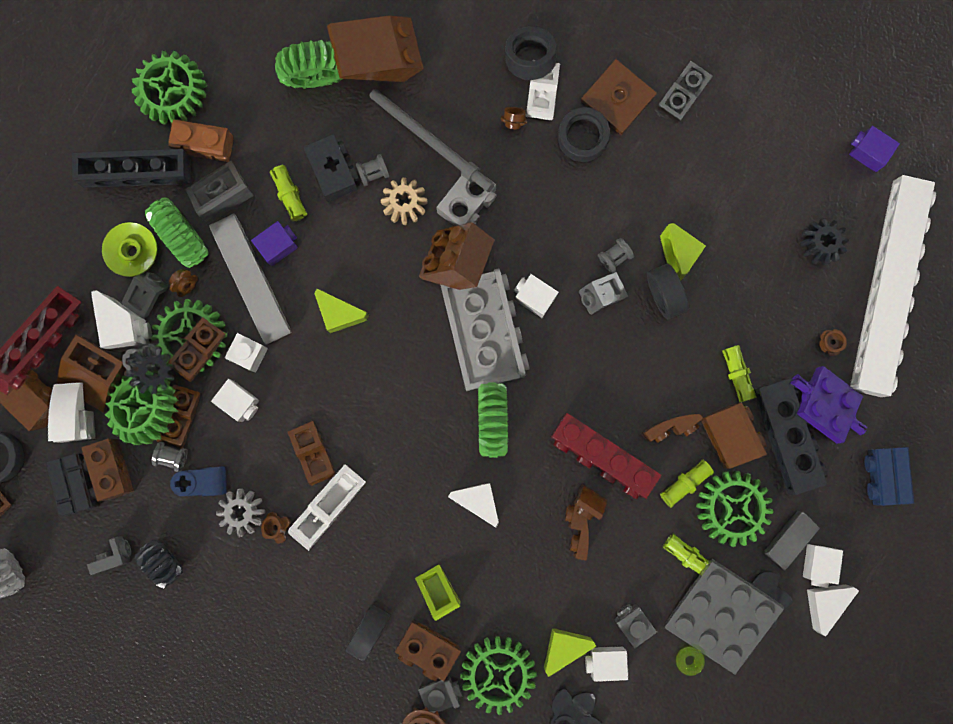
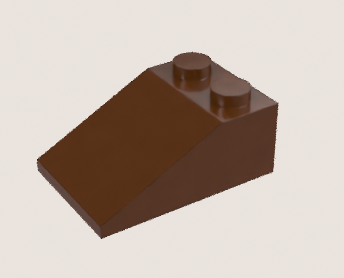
[327,16,424,82]

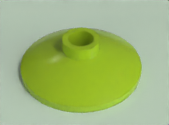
[102,222,158,277]

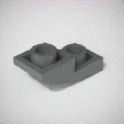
[659,61,712,120]

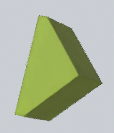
[660,223,706,281]
[315,289,369,333]
[415,565,461,621]
[544,628,596,677]

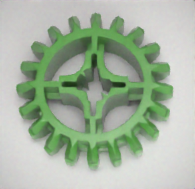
[275,40,342,89]
[132,50,207,125]
[145,197,208,268]
[151,299,227,372]
[105,371,178,445]
[478,382,508,458]
[697,471,773,547]
[461,636,537,715]

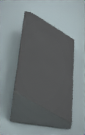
[763,510,820,571]

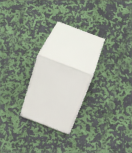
[448,483,499,527]
[807,584,859,636]

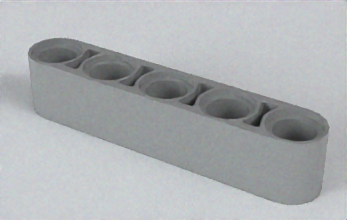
[209,214,291,345]

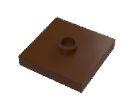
[580,59,657,135]

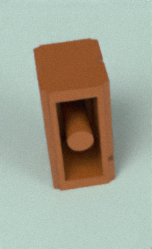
[168,120,233,162]

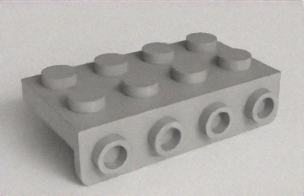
[441,269,529,391]

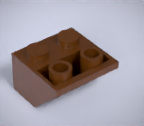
[419,222,495,290]
[56,335,127,413]
[701,402,767,469]

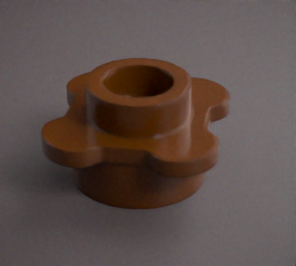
[169,269,198,297]
[261,512,290,544]

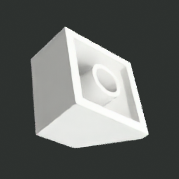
[91,291,152,352]

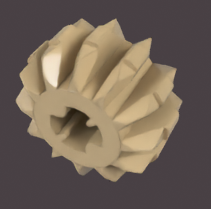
[381,178,428,225]

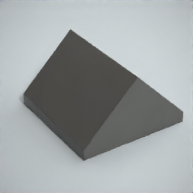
[186,161,254,224]

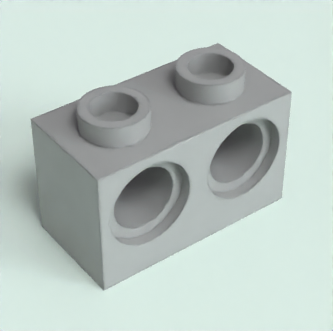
[436,176,497,226]

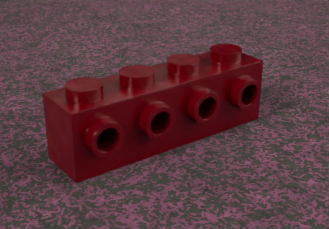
[0,286,81,396]
[550,413,661,500]

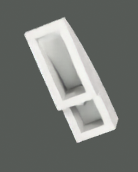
[288,465,366,551]

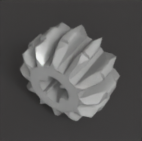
[216,489,265,537]
[0,548,25,598]

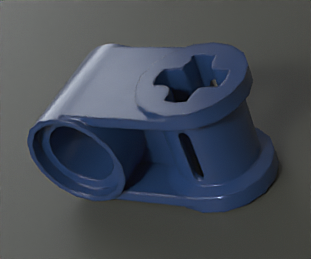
[170,466,227,496]

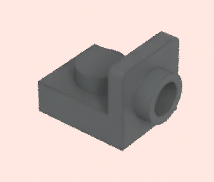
[121,272,169,319]
[579,272,628,315]
[87,536,131,575]
[614,603,657,648]
[418,675,463,713]

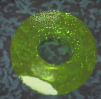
[676,647,704,676]

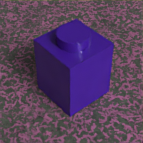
[849,126,900,172]
[251,221,298,267]

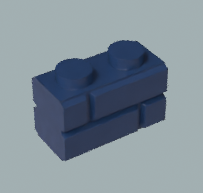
[865,447,914,506]

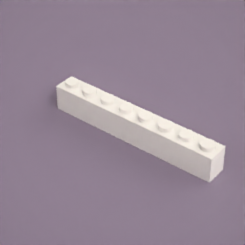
[850,175,936,397]

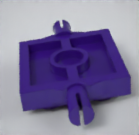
[791,366,867,444]

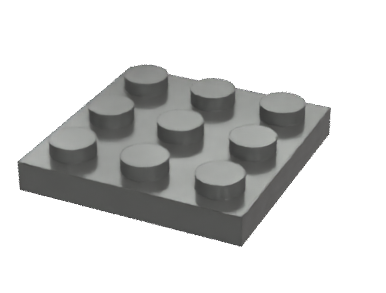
[664,558,784,674]

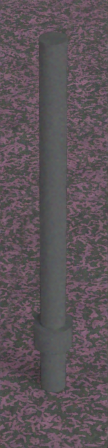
[370,89,495,192]

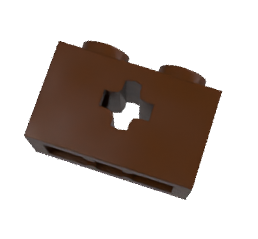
[81,439,134,501]

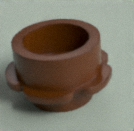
[501,107,527,129]
[819,329,847,356]

